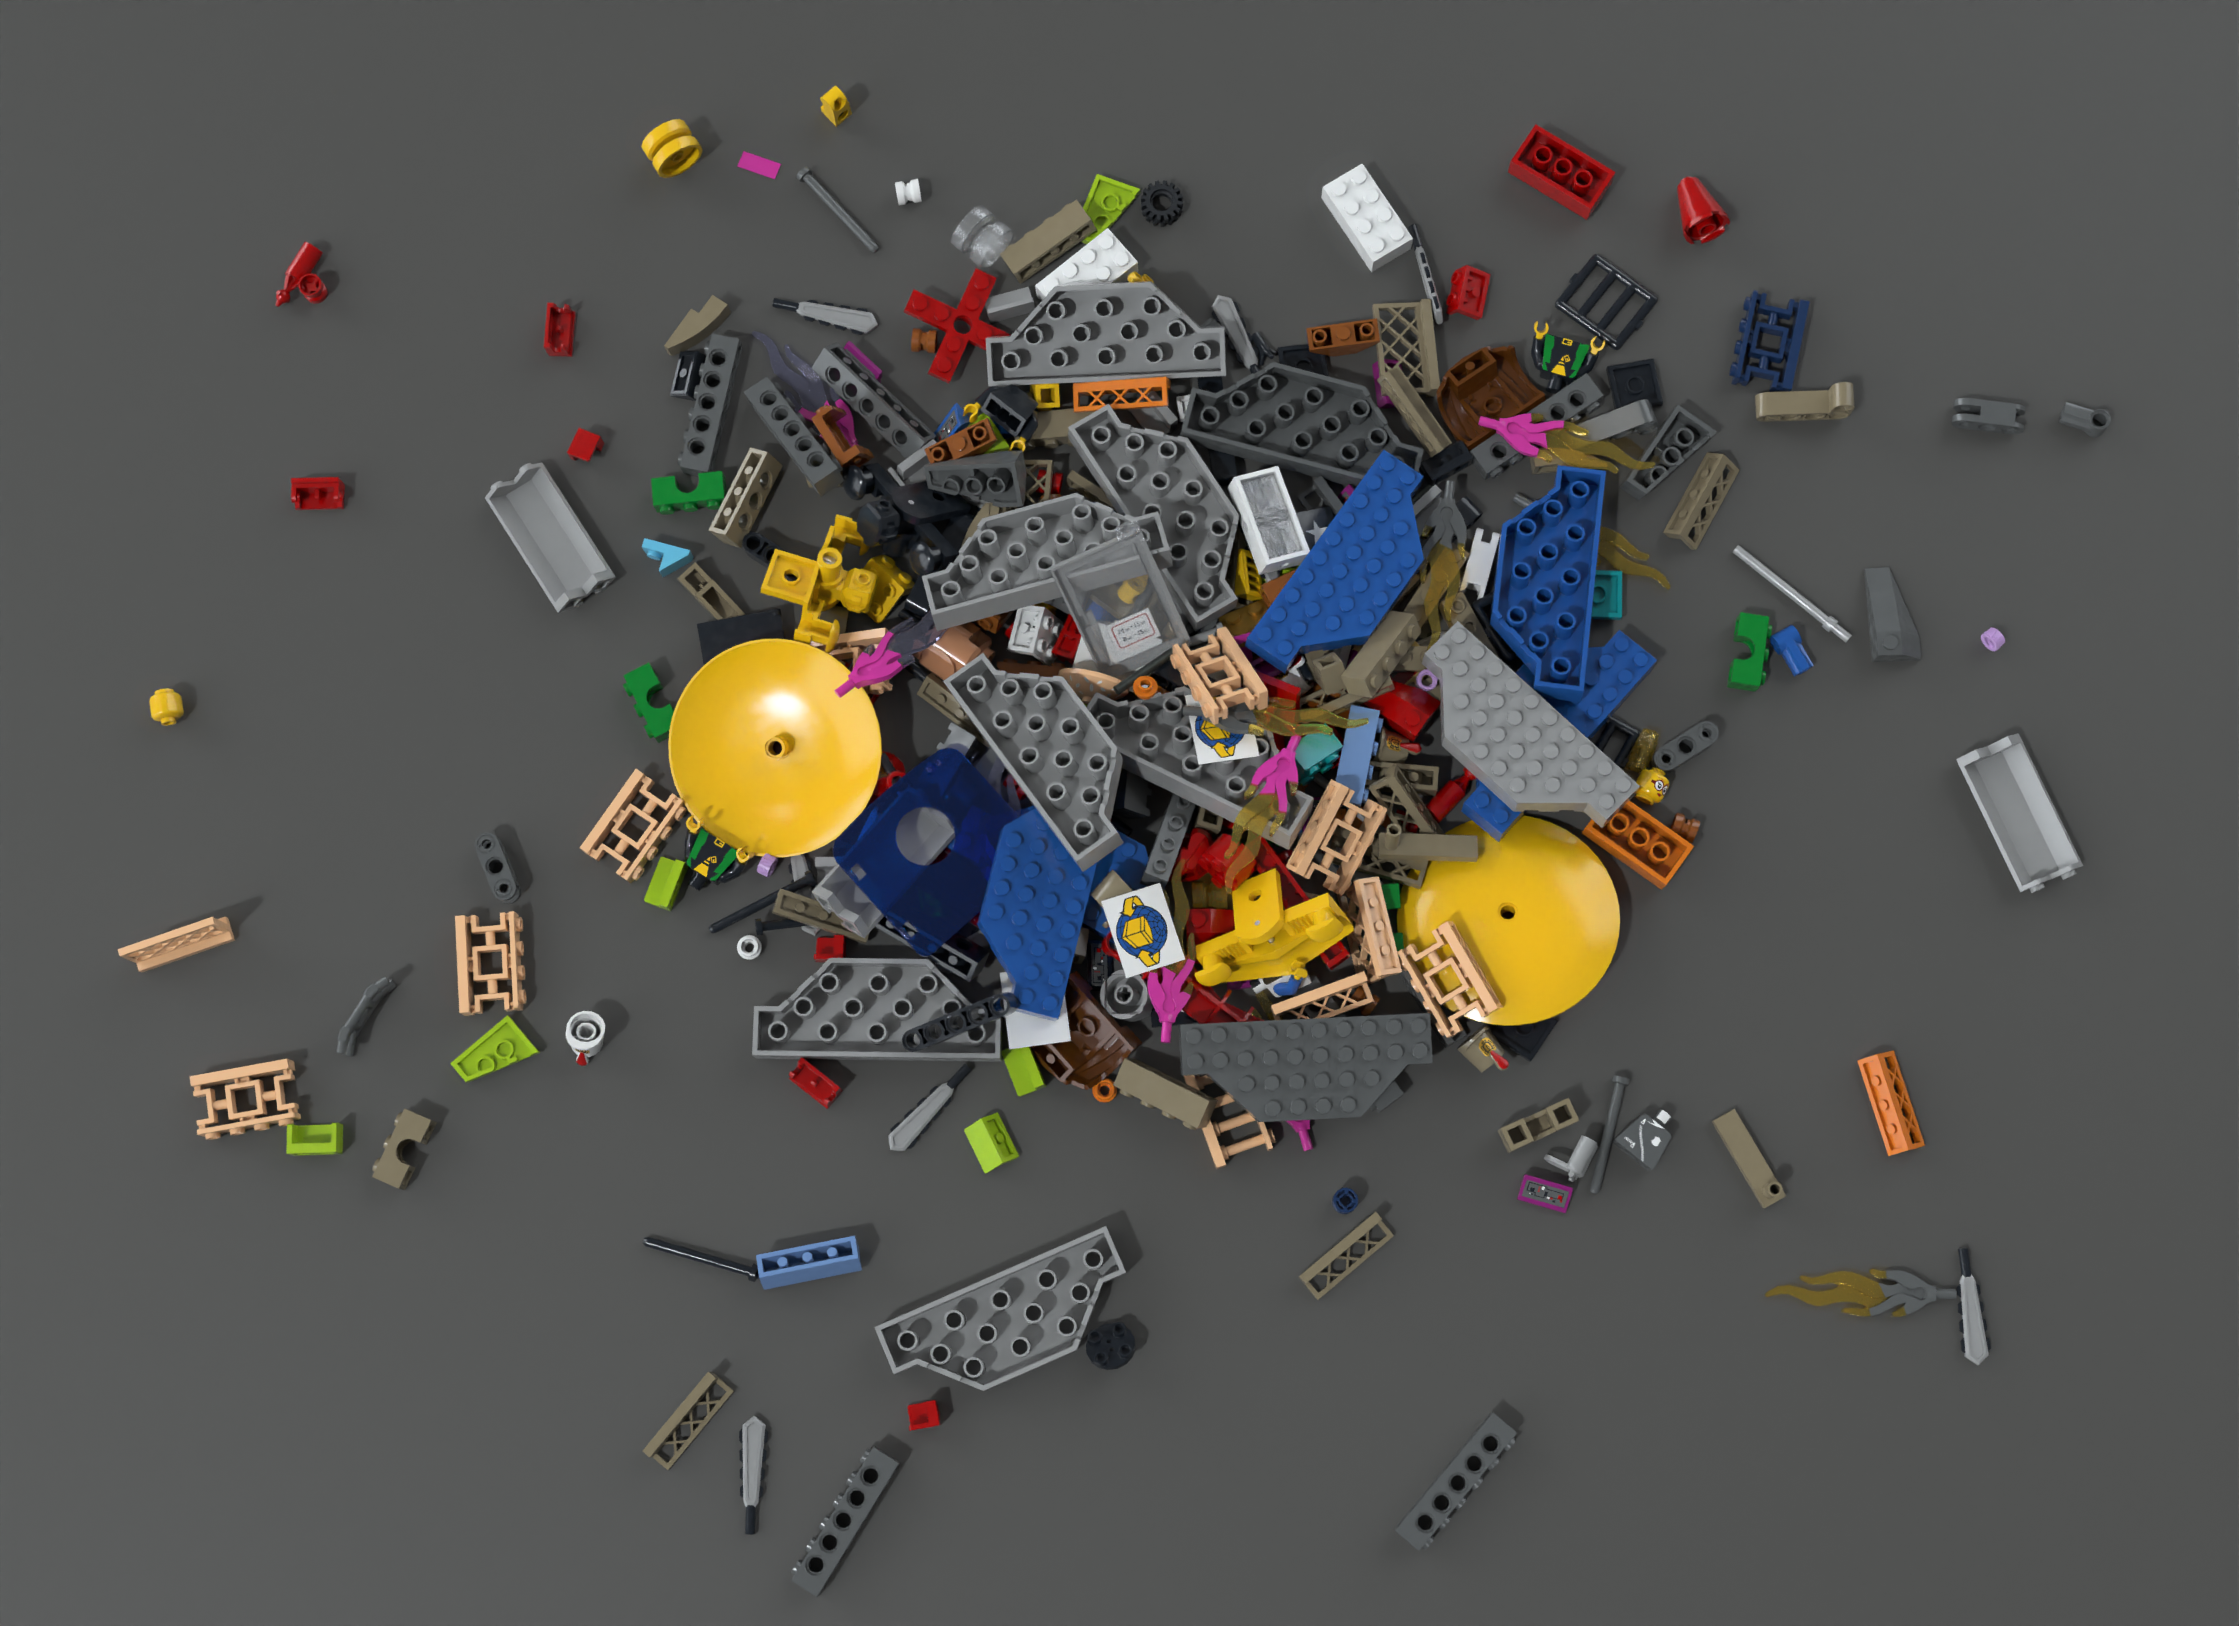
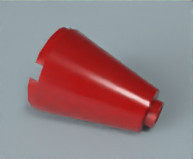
[1677,177,1730,244]

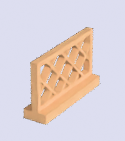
[1337,876,1402,985]
[118,917,235,972]

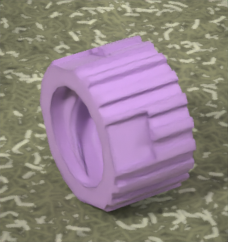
[1981,627,2005,652]
[1416,669,1438,692]
[757,853,778,877]

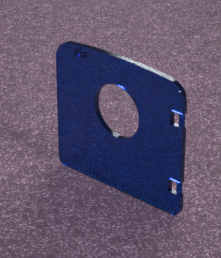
[833,748,1019,957]

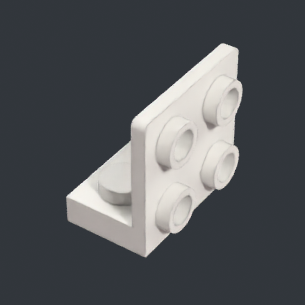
[1007,605,1063,666]

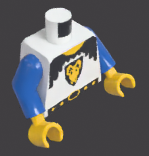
[1250,960,1312,997]

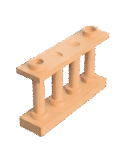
[1183,1075,1276,1170]

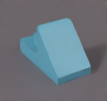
[642,538,694,577]

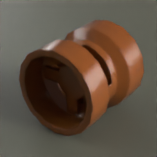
[911,328,938,354]
[1670,812,1700,844]
[1347,985,1381,1016]

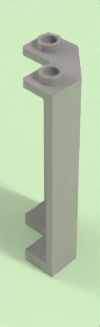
[485,462,615,613]
[1956,733,2083,893]
[812,787,959,938]

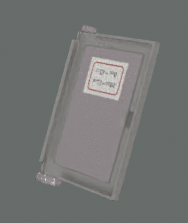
[1049,521,1193,678]

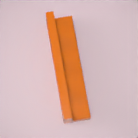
[1073,377,1171,413]
[1857,1050,1925,1156]

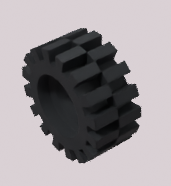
[1141,180,1183,227]

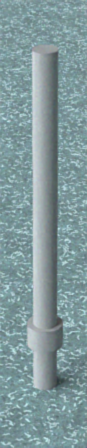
[1733,545,1852,643]

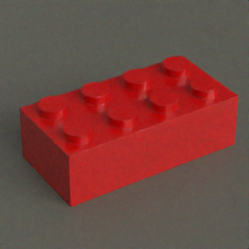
[1508,124,1616,220]

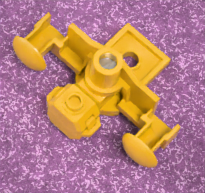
[760,514,878,654]

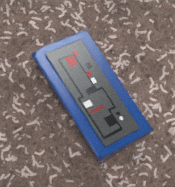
[934,403,970,442]

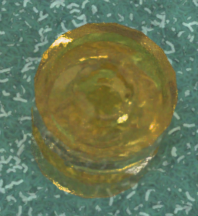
[1192,880,1228,910]

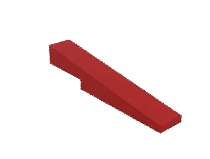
[1246,836,1351,970]

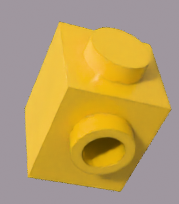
[1030,383,1060,412]

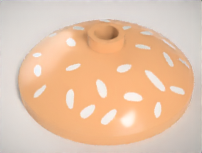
[1058,668,1129,705]

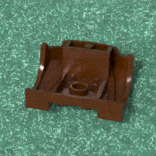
[1436,345,1546,452]
[1030,971,1142,1090]

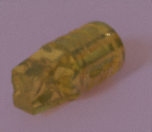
[1625,728,1659,774]

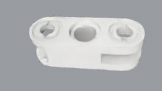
[1459,528,1500,600]

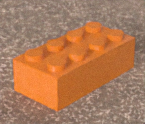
[1582,801,1694,890]

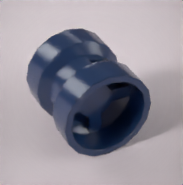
[1332,1188,1358,1214]

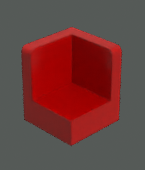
[567,428,605,462]
[814,935,846,962]
[907,1400,941,1431]

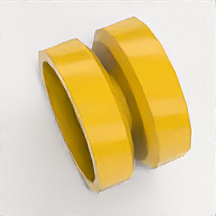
[641,119,703,178]

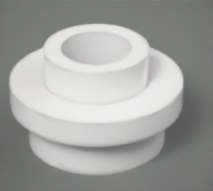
[737,935,762,960]

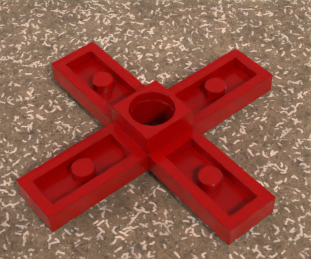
[904,268,1011,384]

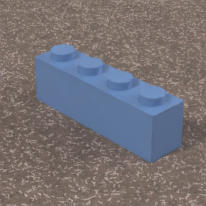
[1336,705,1383,808]
[756,1236,862,1290]

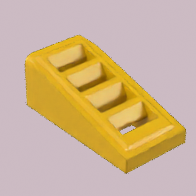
[1234,549,1262,601]

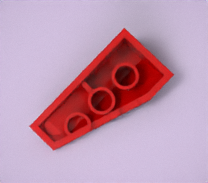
[1341,681,1440,742]
[1186,909,1235,964]

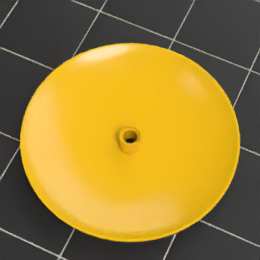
[668,639,882,857]
[1397,816,1620,1026]

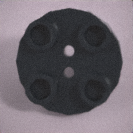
[1086,1322,1136,1370]

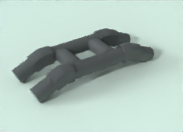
[336,976,397,1057]

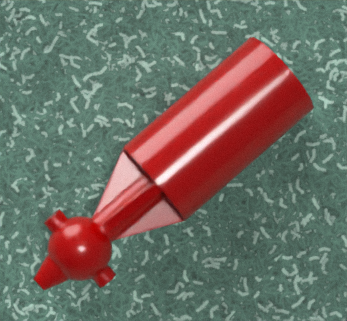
[276,242,323,307]
[1425,767,1476,823]

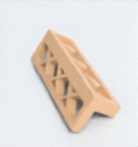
[1270,971,1374,1020]

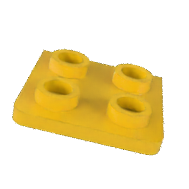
[863,554,915,623]

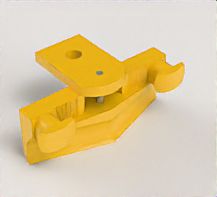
[1195,868,1354,986]

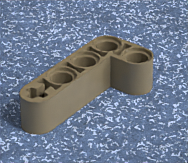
[1755,382,1855,422]

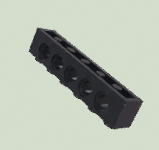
[875,899,990,982]

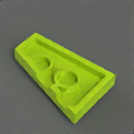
[1081,174,1141,244]
[450,1015,540,1083]

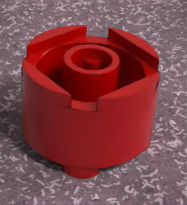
[1198,834,1257,891]

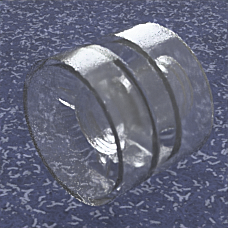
[951,205,1014,270]

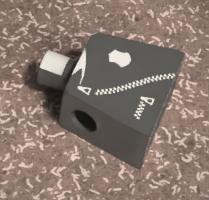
[1612,1109,1672,1172]

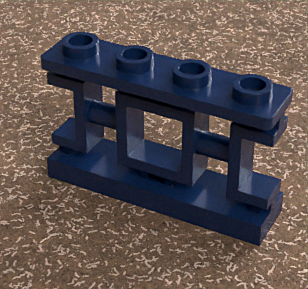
[1729,290,1810,392]

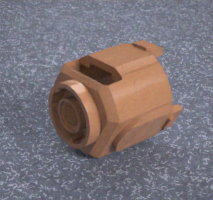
[910,622,995,680]

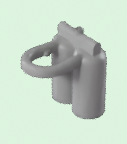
[1544,1135,1598,1182]

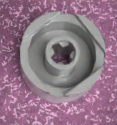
[1100,970,1153,1022]

